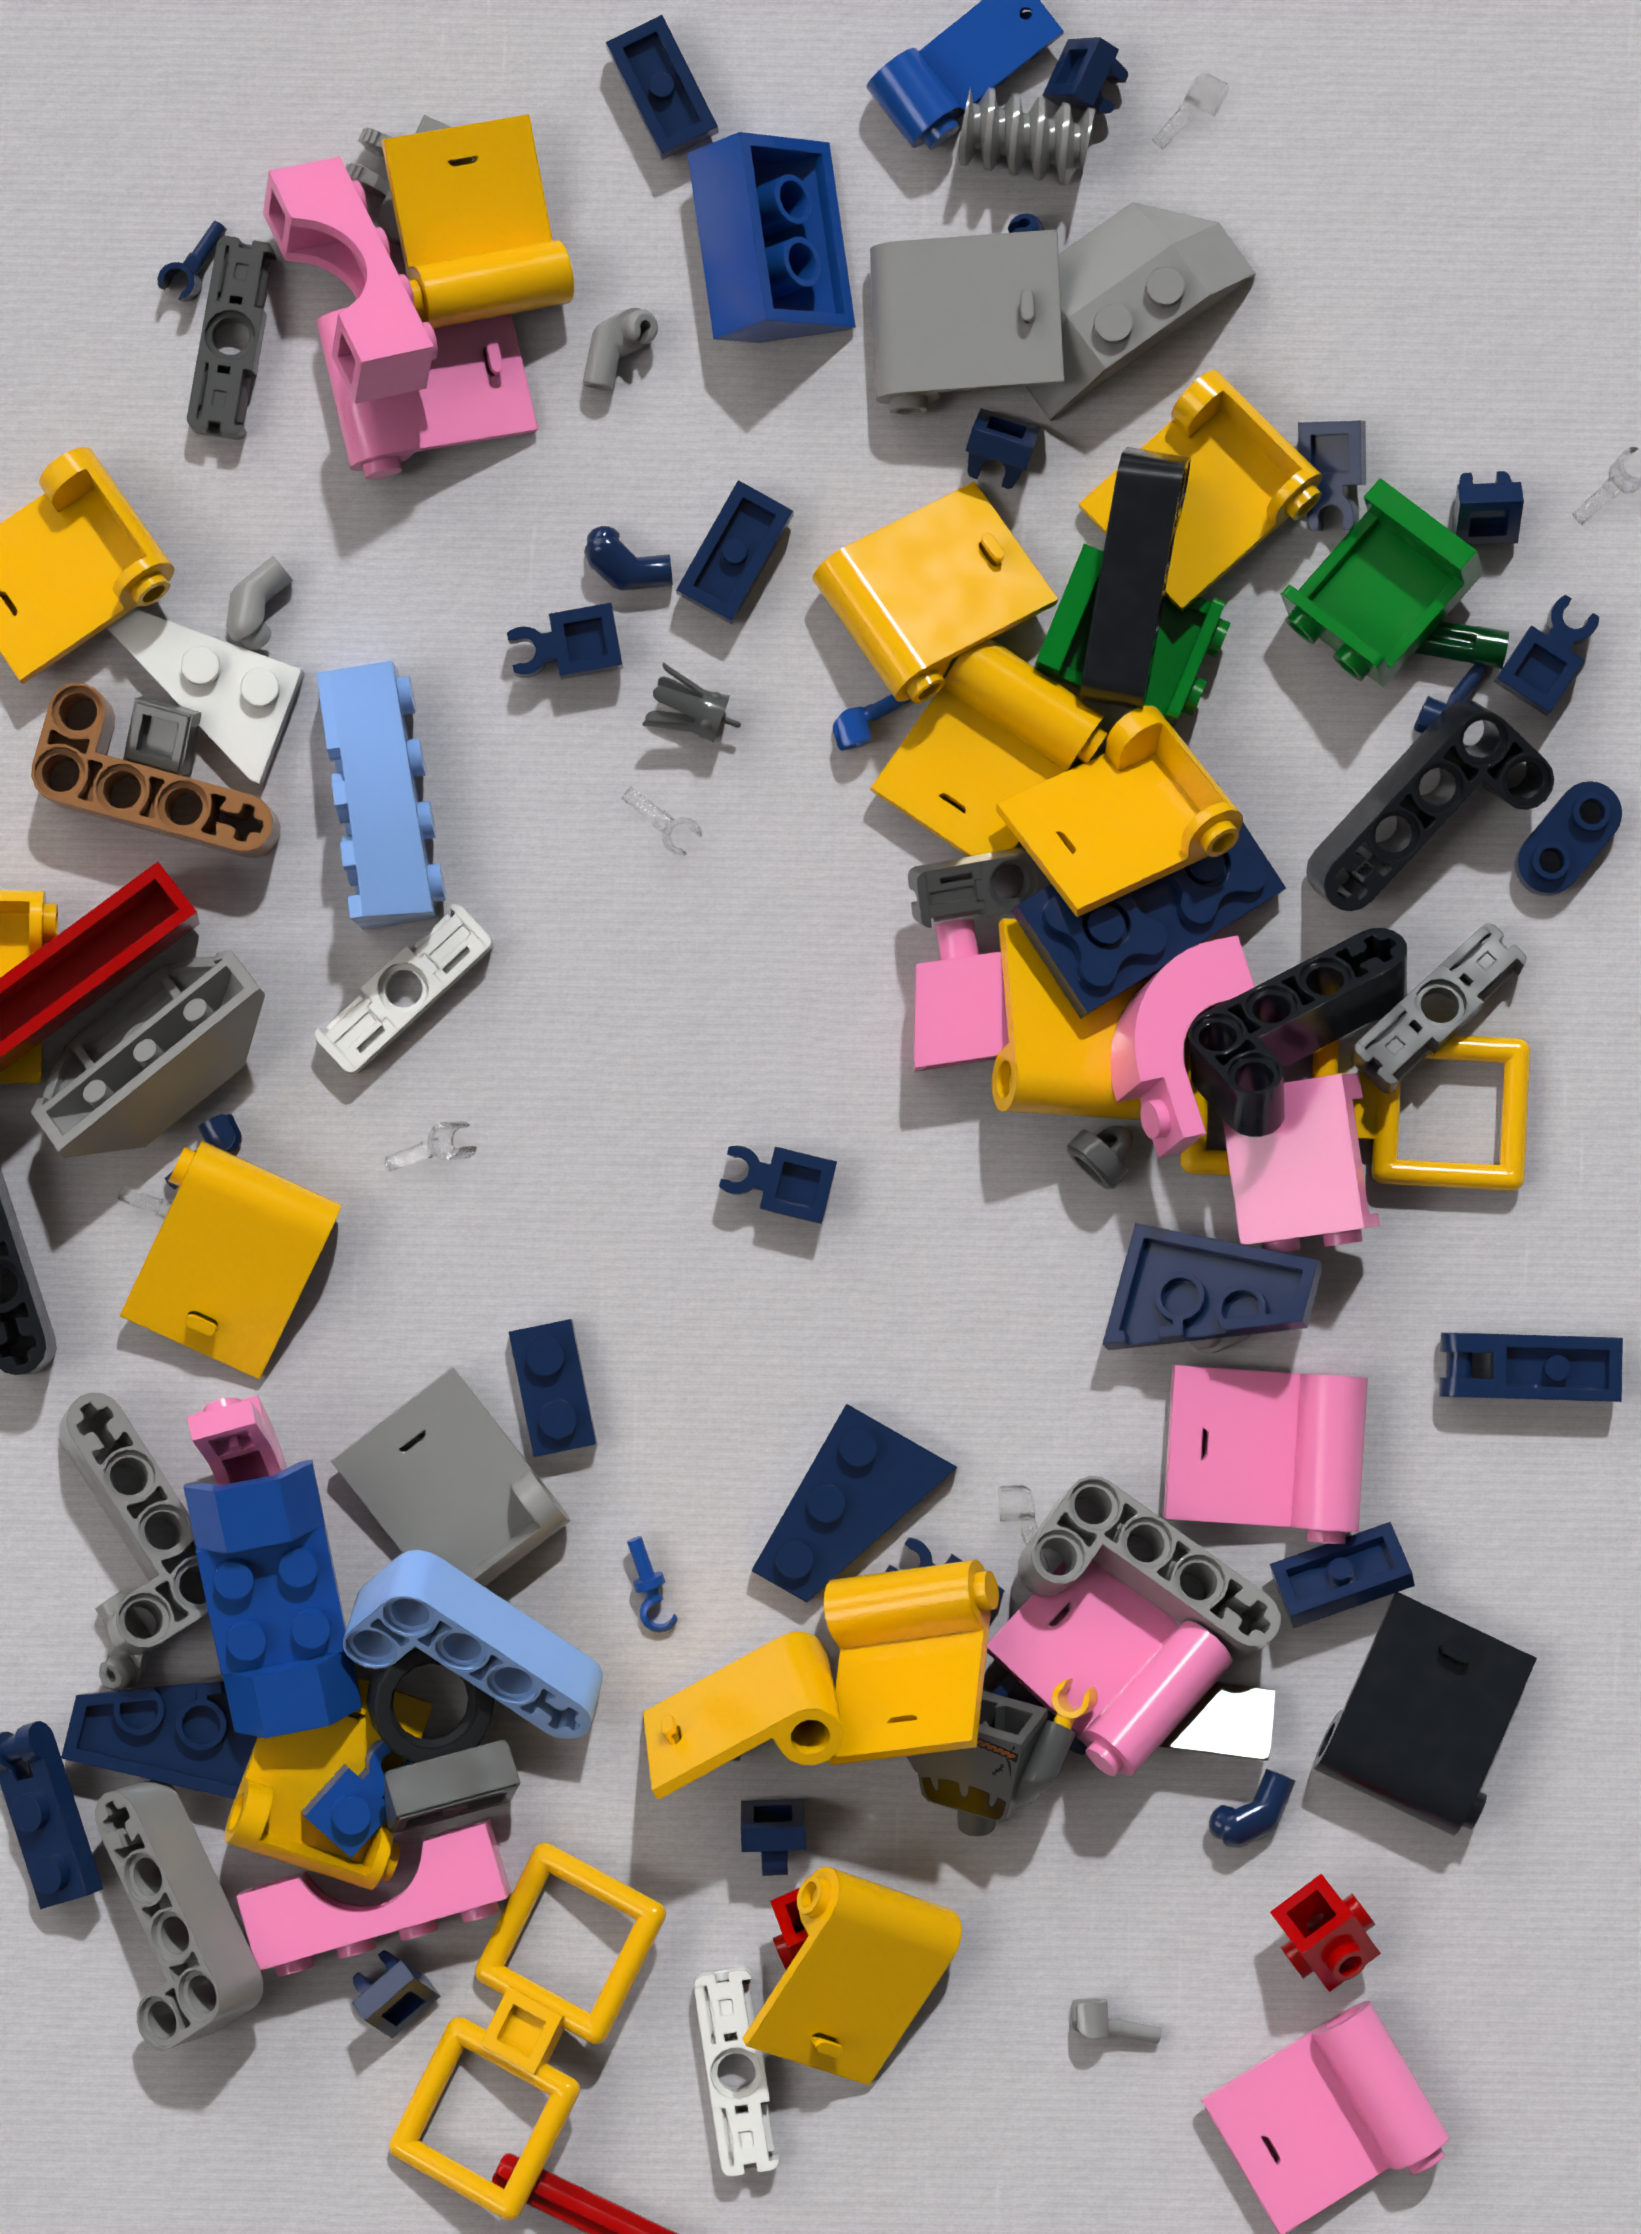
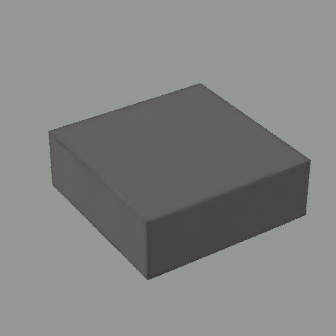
[123,696,202,776]

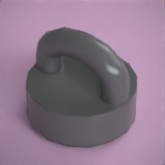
[1067,1125,1133,1189]

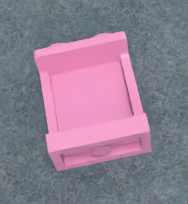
[1222,1073,1380,1253]

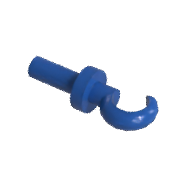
[627,1536,678,1633]

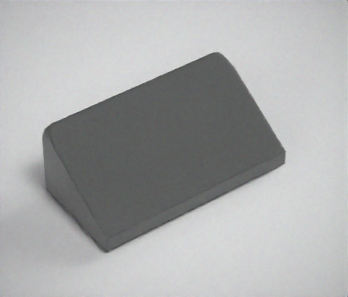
[384,1740,521,1834]

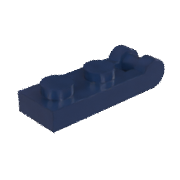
[1439,1333,1623,1402]
[0,1721,103,1909]

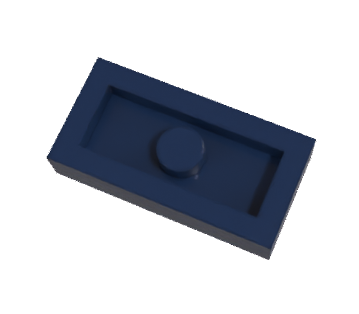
[606,15,719,160]
[676,480,794,625]
[508,1319,598,1457]
[1270,1522,1415,1629]

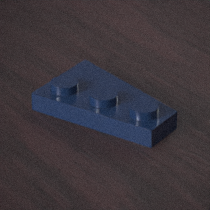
[1102,1223,1323,1351]
[751,1403,957,1603]
[61,1680,257,1799]

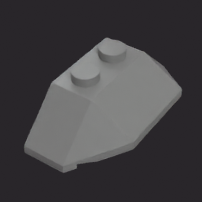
[1023,202,1256,421]
[31,950,265,1158]

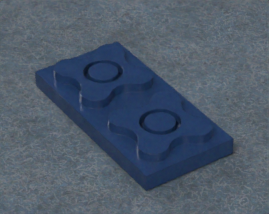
[1011,783,1286,1019]

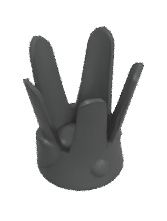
[642,662,741,743]

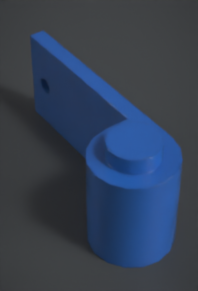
[866,0,1065,150]

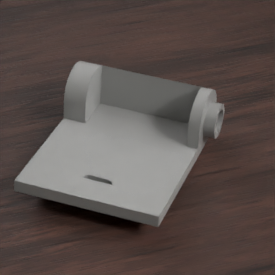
[870,229,1065,415]
[331,1367,571,1587]

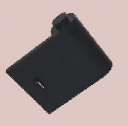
[1313,1592,1537,1836]

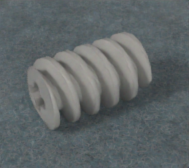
[958,86,1095,186]

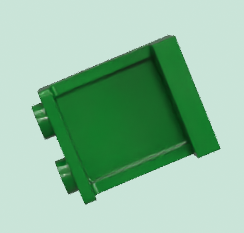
[1281,478,1484,688]
[1034,544,1231,727]

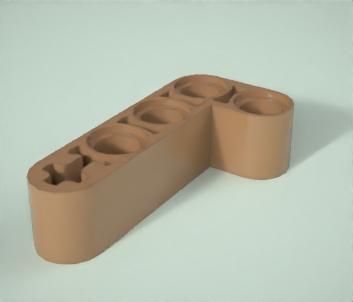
[31,682,281,858]

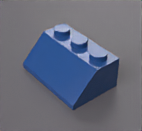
[687,132,856,343]

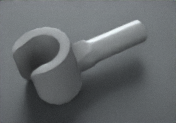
[1071,1998,1162,2044]

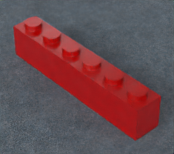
[0,861,200,1072]

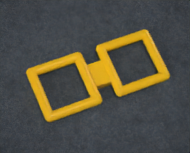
[1180,1025,1530,1191]
[389,1842,666,2221]

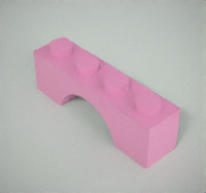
[263,157,438,404]
[236,1818,511,1977]

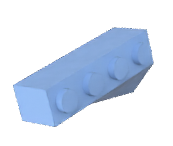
[316,661,446,930]

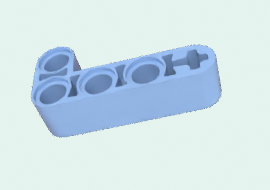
[343,1550,603,1739]

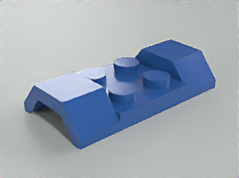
[183,1460,362,1738]

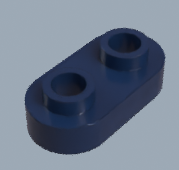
[1515,781,1622,896]

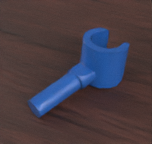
[833,694,912,751]

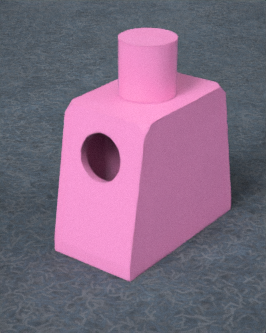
[913,919,1009,1071]

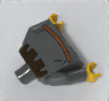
[906,1678,1098,1837]

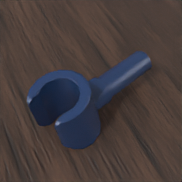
[157,221,227,302]
[1414,664,1488,733]
[165,1114,242,1189]

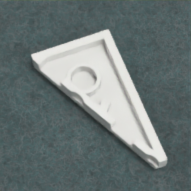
[107,609,304,786]

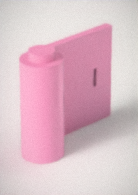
[316,308,538,480]
[1163,1365,1368,1544]
[987,1560,1233,1777]
[1200,2001,1449,2234]

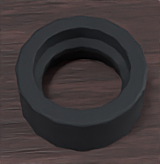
[366,1647,495,1763]

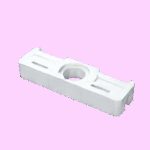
[315,904,493,1074]
[694,1967,779,2176]

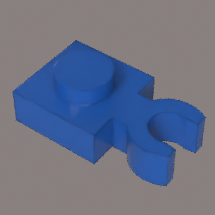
[301,1738,413,1858]

